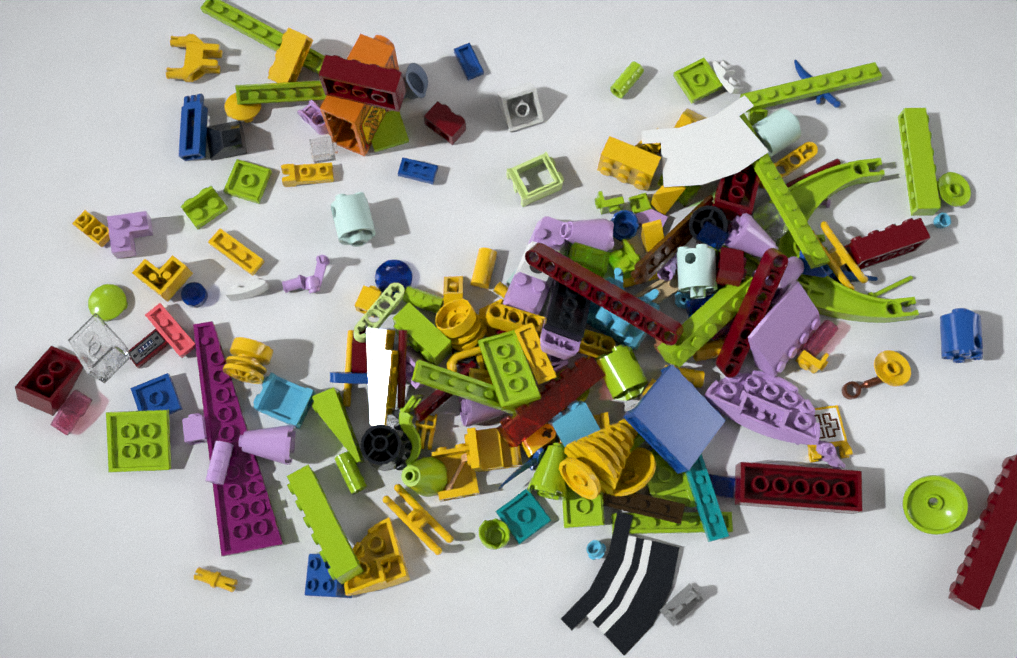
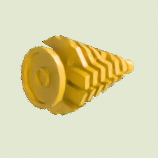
[559,419,638,499]

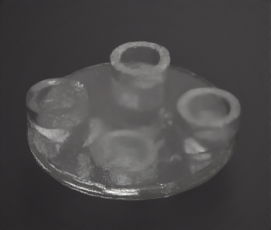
[752,203,788,240]

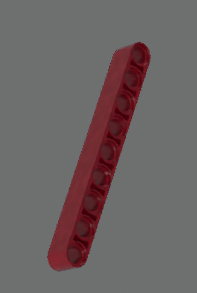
[525,243,684,345]

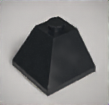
[207,120,247,161]

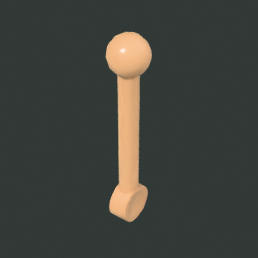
[445,454,467,490]

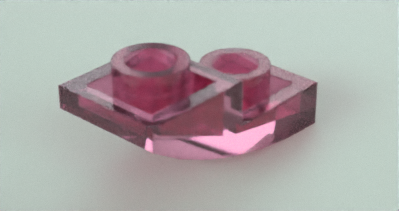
[50,389,93,435]

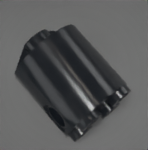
[360,424,405,471]

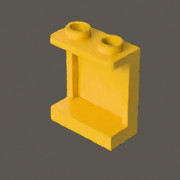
[432,443,479,502]

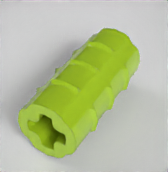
[610,61,644,98]
[402,286,444,314]
[334,451,367,495]

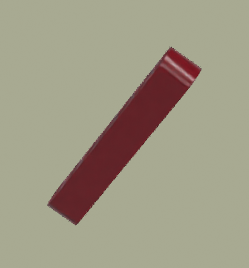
[716,248,789,378]

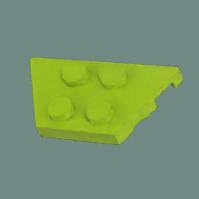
[647,449,696,508]

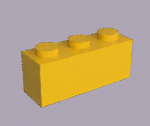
[268,27,313,83]

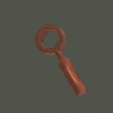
[842,376,883,400]

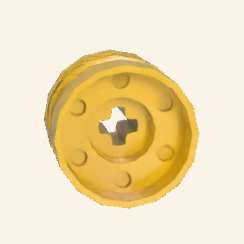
[435,298,486,351]
[223,337,274,384]

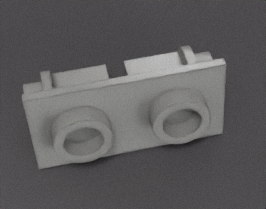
[659,583,703,626]

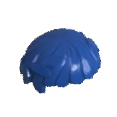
[610,210,639,241]

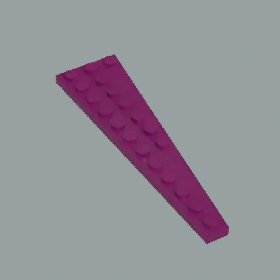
[193,321,284,557]

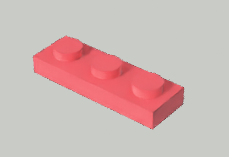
[145,303,196,358]

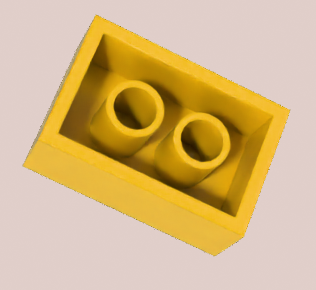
[597,136,661,191]

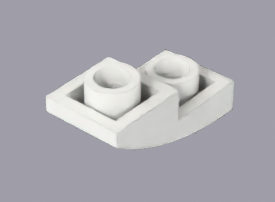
[712,60,743,94]
[226,278,269,301]

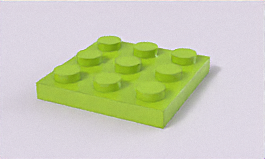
[106,409,171,473]

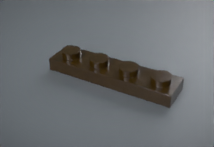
[603,493,685,524]

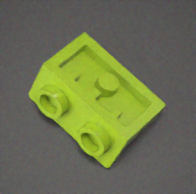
[180,186,229,229]
[605,239,642,280]

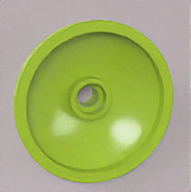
[902,475,968,535]

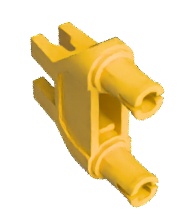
[166,34,223,82]

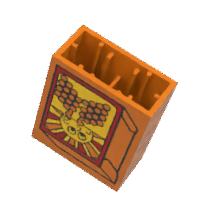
[320,34,399,156]

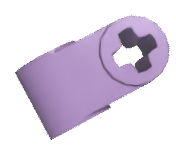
[297,100,328,135]

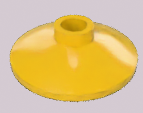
[874,350,911,387]

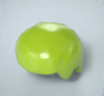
[479,518,510,550]

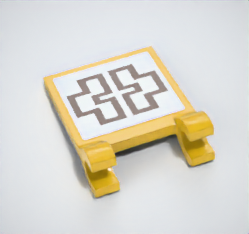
[807,405,853,463]

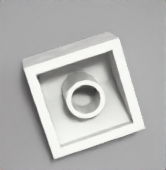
[497,82,543,132]

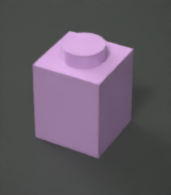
[182,413,207,445]

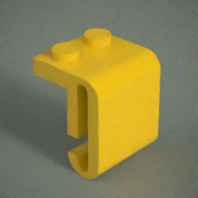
[464,426,522,472]

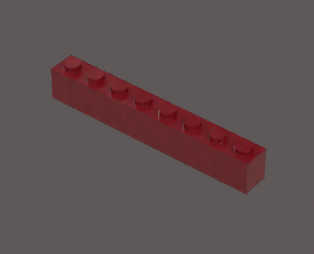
[948,454,1017,610]

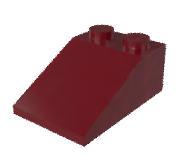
[15,346,86,416]

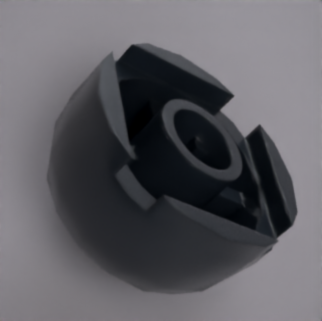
[689,205,728,244]

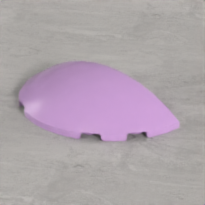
[704,370,820,445]

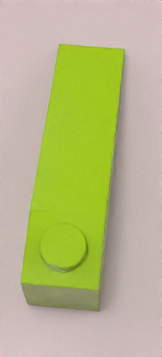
[312,387,365,464]

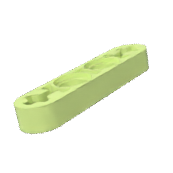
[354,283,405,343]

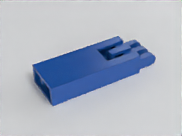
[178,93,208,161]

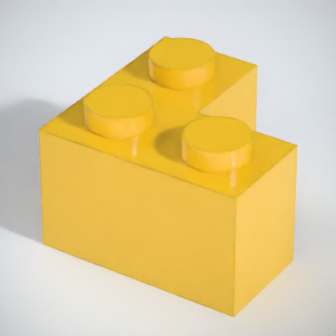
[132,255,193,302]

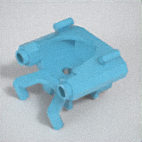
[586,268,660,350]

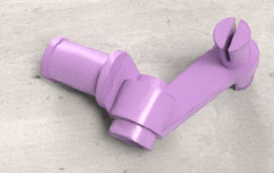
[282,255,330,294]
[795,440,845,470]

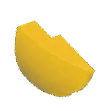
[344,518,410,596]

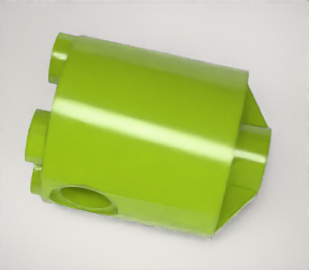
[596,345,649,401]

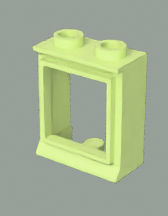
[506,152,564,207]

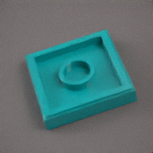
[495,488,551,544]

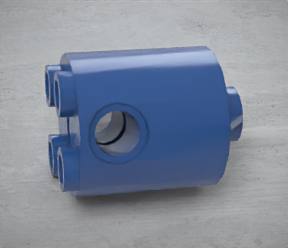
[940,308,983,363]

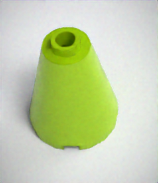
[527,443,568,501]
[401,457,448,497]

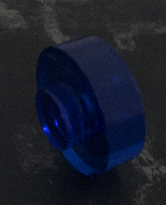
[181,282,208,308]

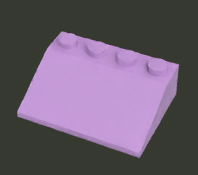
[748,280,820,378]

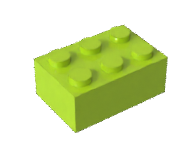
[392,302,452,366]

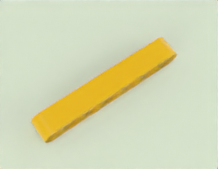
[484,303,616,358]

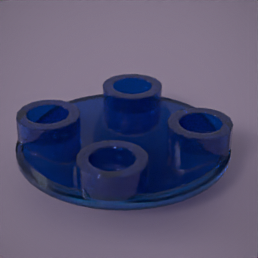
[375,260,413,296]

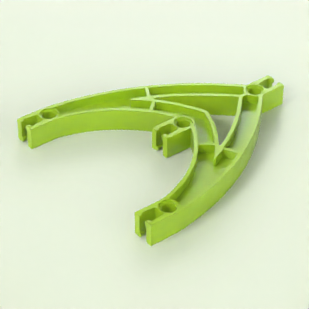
[708,158,919,323]

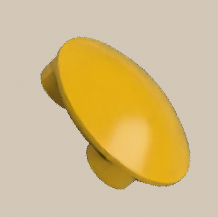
[224,93,261,123]

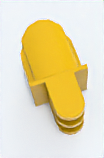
[415,414,438,450]

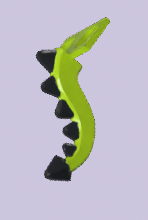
[392,394,424,470]

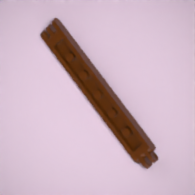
[631,195,714,285]

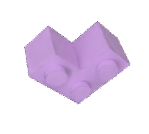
[107,211,153,259]

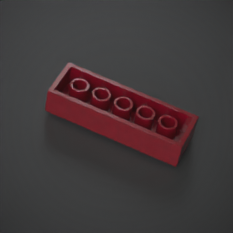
[735,462,862,514]

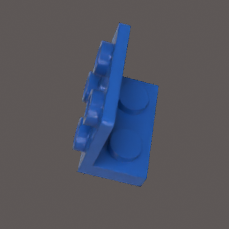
[305,554,352,598]

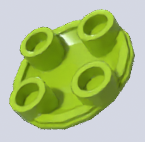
[88,284,128,322]

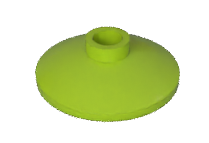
[938,172,971,207]

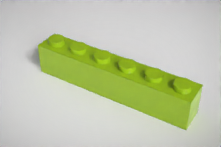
[898,108,941,216]
[657,275,753,368]
[287,464,364,585]

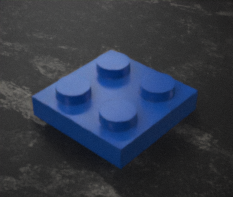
[130,373,183,415]

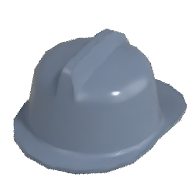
[403,63,428,100]

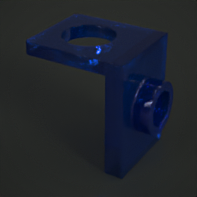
[697,221,729,251]

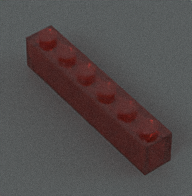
[496,356,605,448]

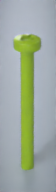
[867,275,913,297]

